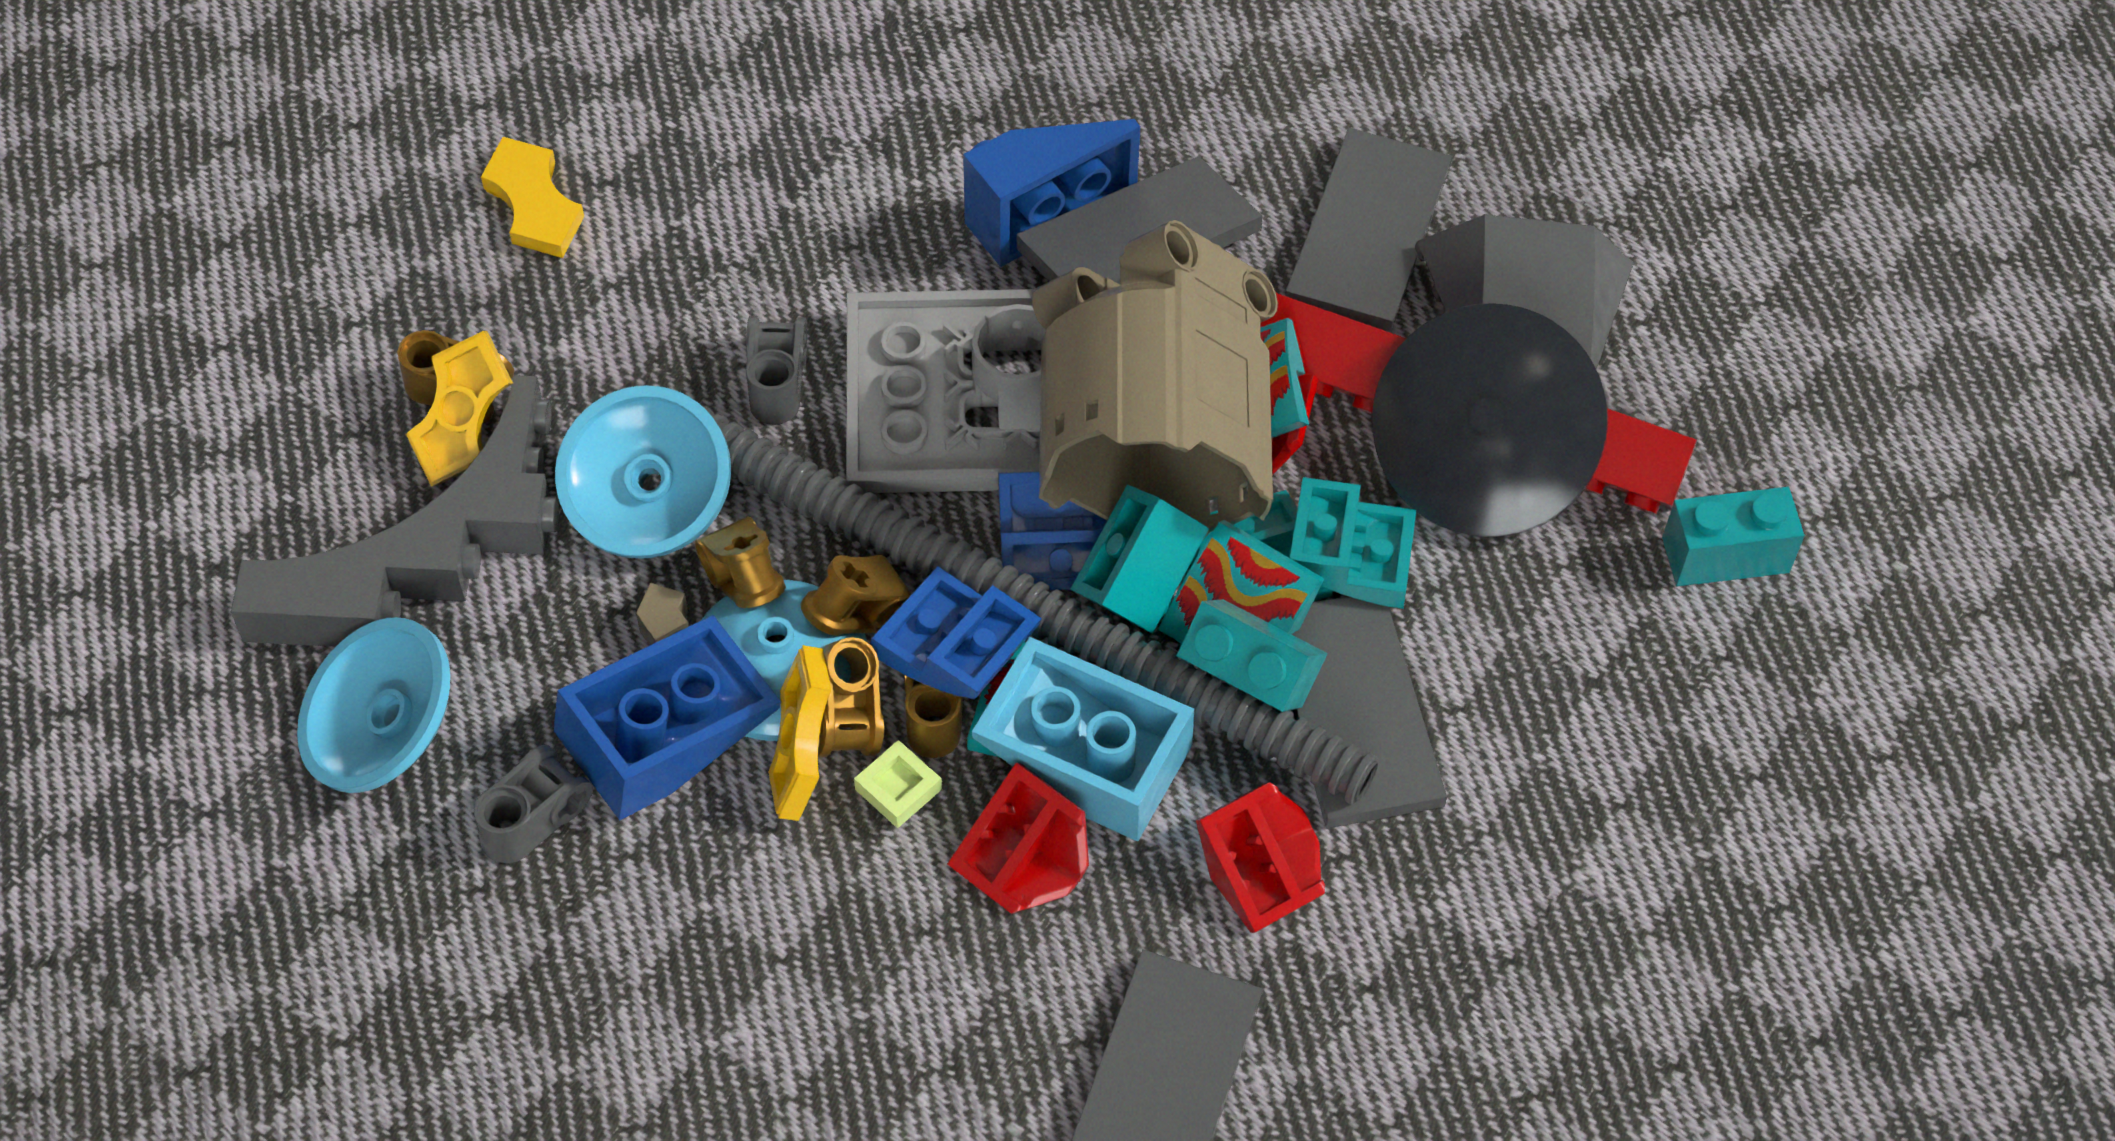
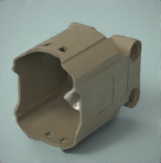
[1032,220,1278,538]

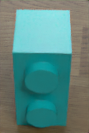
[1070,485,1209,634]
[1662,486,1805,587]
[1176,599,1328,712]

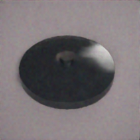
[1372,303,1608,538]

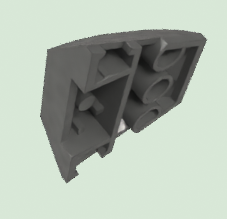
[1415,214,1634,369]

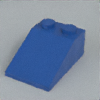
[963,119,1141,267]
[554,615,781,821]

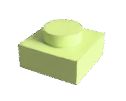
[854,740,942,828]

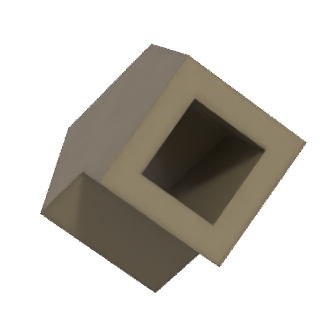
[636,583,688,646]

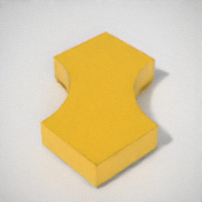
[481,137,584,258]
[406,331,513,486]
[768,645,831,821]

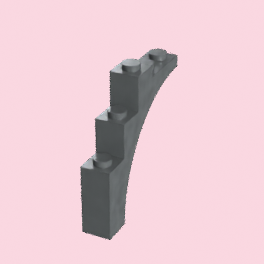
[230,375,559,647]

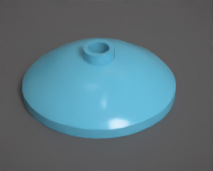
[555,385,731,559]
[701,580,867,741]
[297,617,450,793]

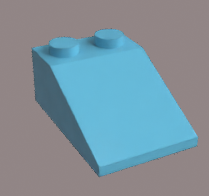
[972,637,1194,841]

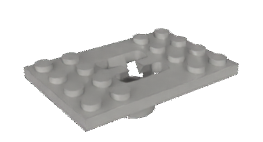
[846,289,1046,493]

